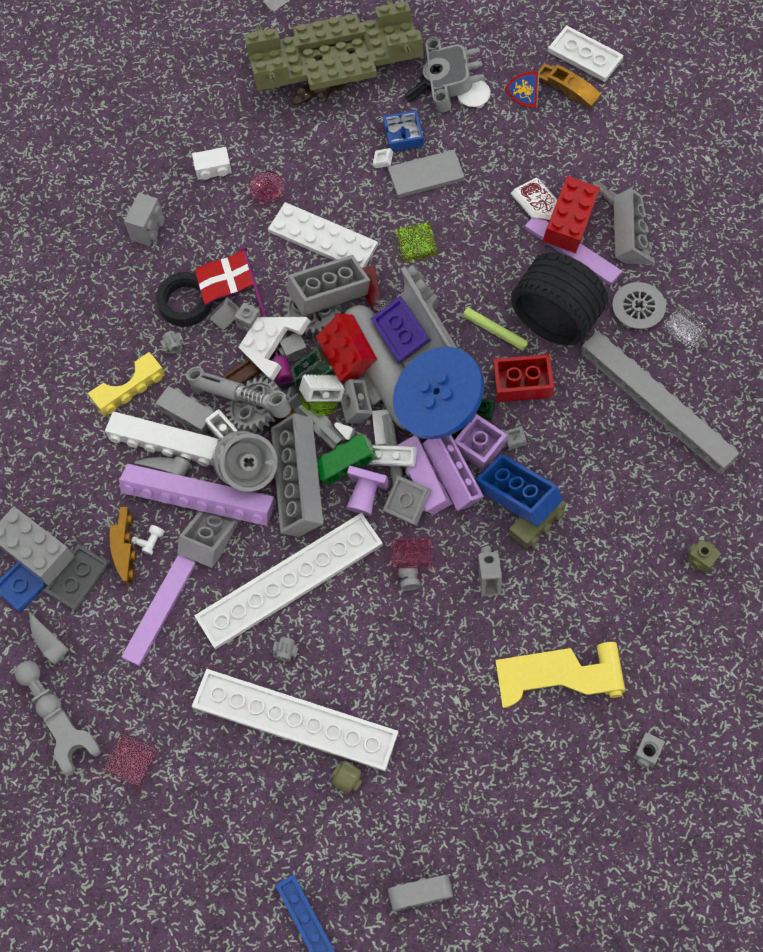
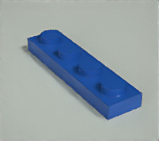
[275,874,335,952]

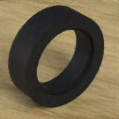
[156,272,212,327]

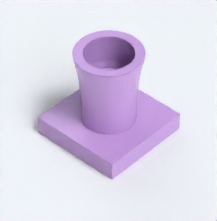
[346,466,390,516]

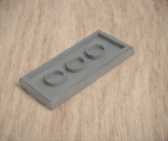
[388,150,465,198]

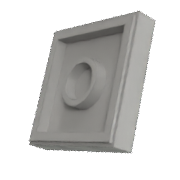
[382,475,432,526]

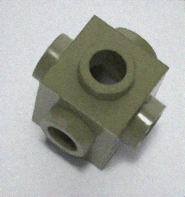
[687,539,722,574]

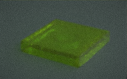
[395,222,438,262]

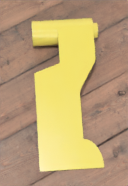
[496,642,626,708]

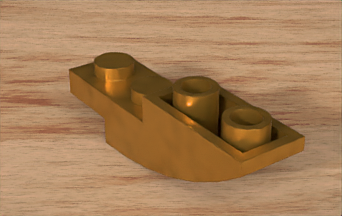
[538,63,602,108]
[109,507,137,587]

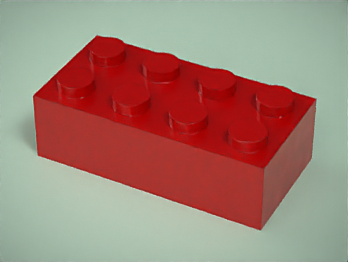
[542,176,600,253]

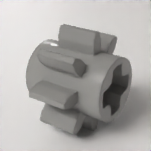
[160,331,184,354]
[272,637,298,661]

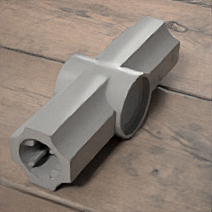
[295,402,346,450]

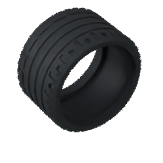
[511,252,609,345]

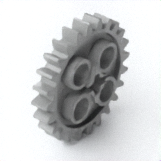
[283,297,342,338]
[226,377,281,433]

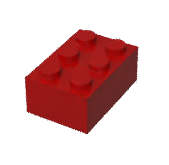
[316,313,377,382]
[492,354,554,402]

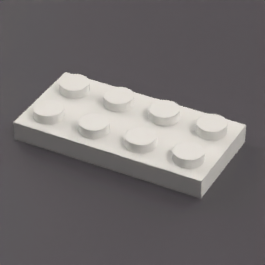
[548,25,624,82]

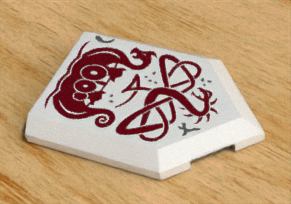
[511,177,558,220]

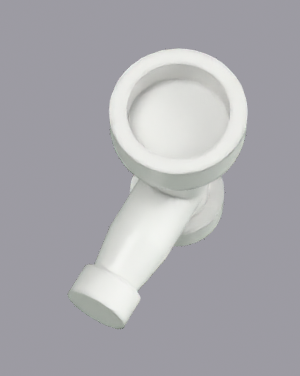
[131,525,165,555]

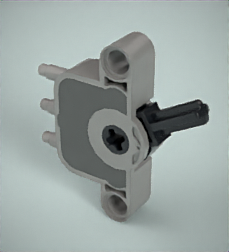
[404,37,485,113]

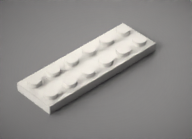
[268,202,378,267]

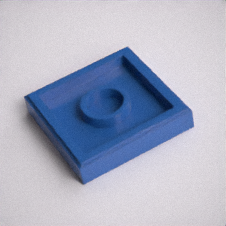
[0,562,47,612]

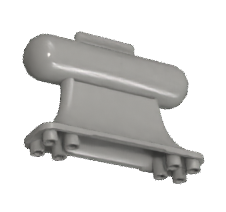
[344,265,487,431]

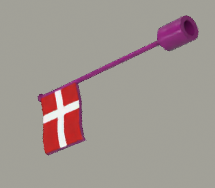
[195,247,294,385]

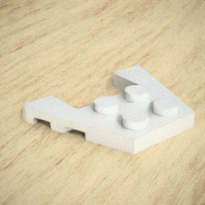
[239,317,311,381]

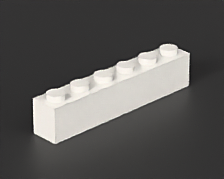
[105,411,220,467]

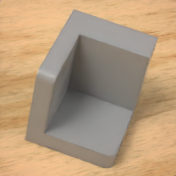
[210,297,240,330]

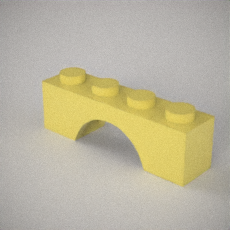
[88,352,165,416]

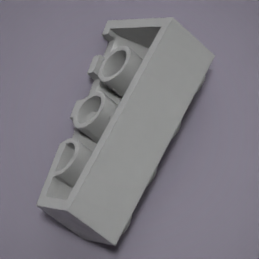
[613,188,655,264]

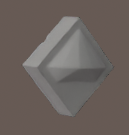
[504,426,527,450]

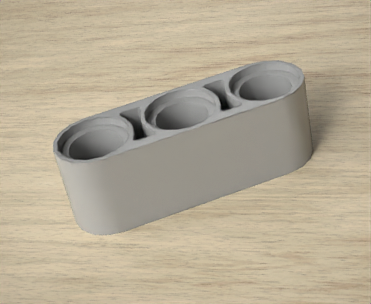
[388,875,453,911]

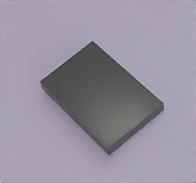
[44,544,110,612]

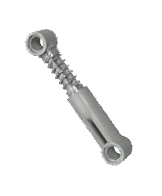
[186,366,291,418]

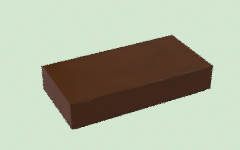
[221,358,262,384]

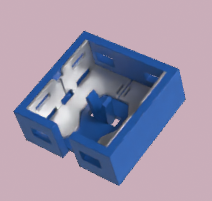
[383,110,424,152]

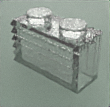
[662,307,707,351]

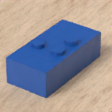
[476,453,563,527]

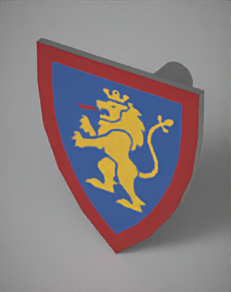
[505,72,542,108]

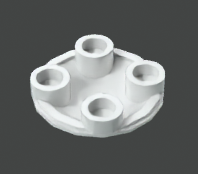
[457,80,491,108]

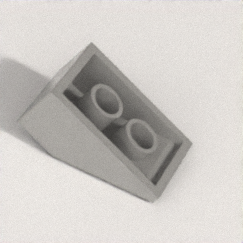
[177,511,239,568]

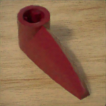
[362,266,382,313]

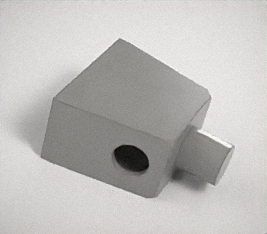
[478,546,502,597]

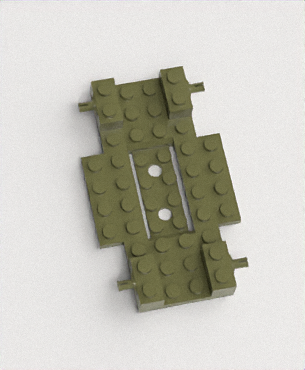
[244,0,424,91]

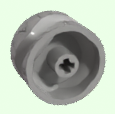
[213,430,278,492]

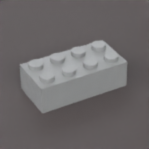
[286,255,370,316]
[0,506,75,586]

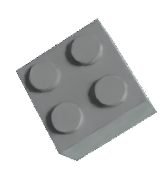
[124,193,165,246]

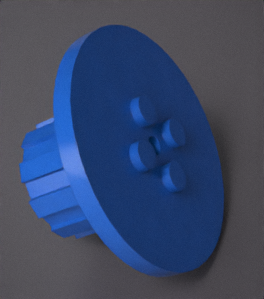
[393,347,484,439]

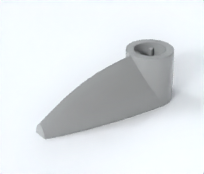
[134,457,190,476]
[30,615,69,665]

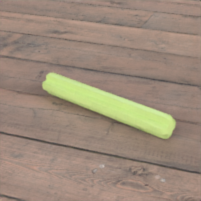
[463,308,528,350]

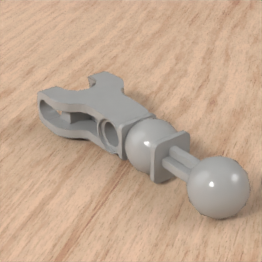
[15,661,102,775]

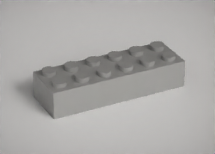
[271,413,323,537]

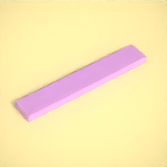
[525,218,622,286]
[121,554,196,667]

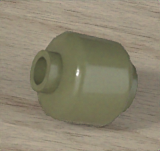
[330,762,362,794]

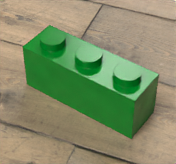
[317,434,378,485]

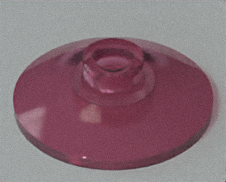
[249,171,284,202]

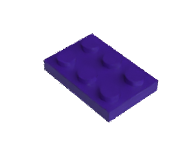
[371,296,431,363]

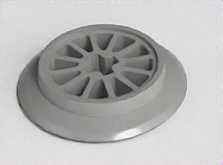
[612,282,666,329]

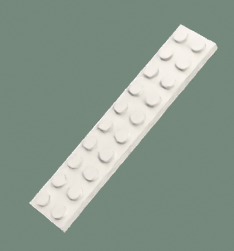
[194,513,383,650]
[192,669,399,772]

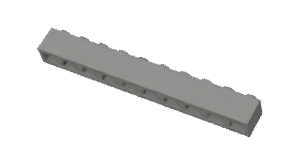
[581,331,739,475]

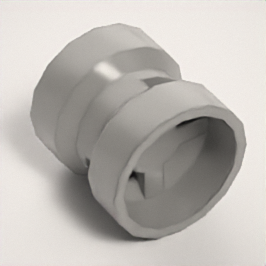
[398,566,420,591]

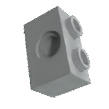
[341,379,373,424]

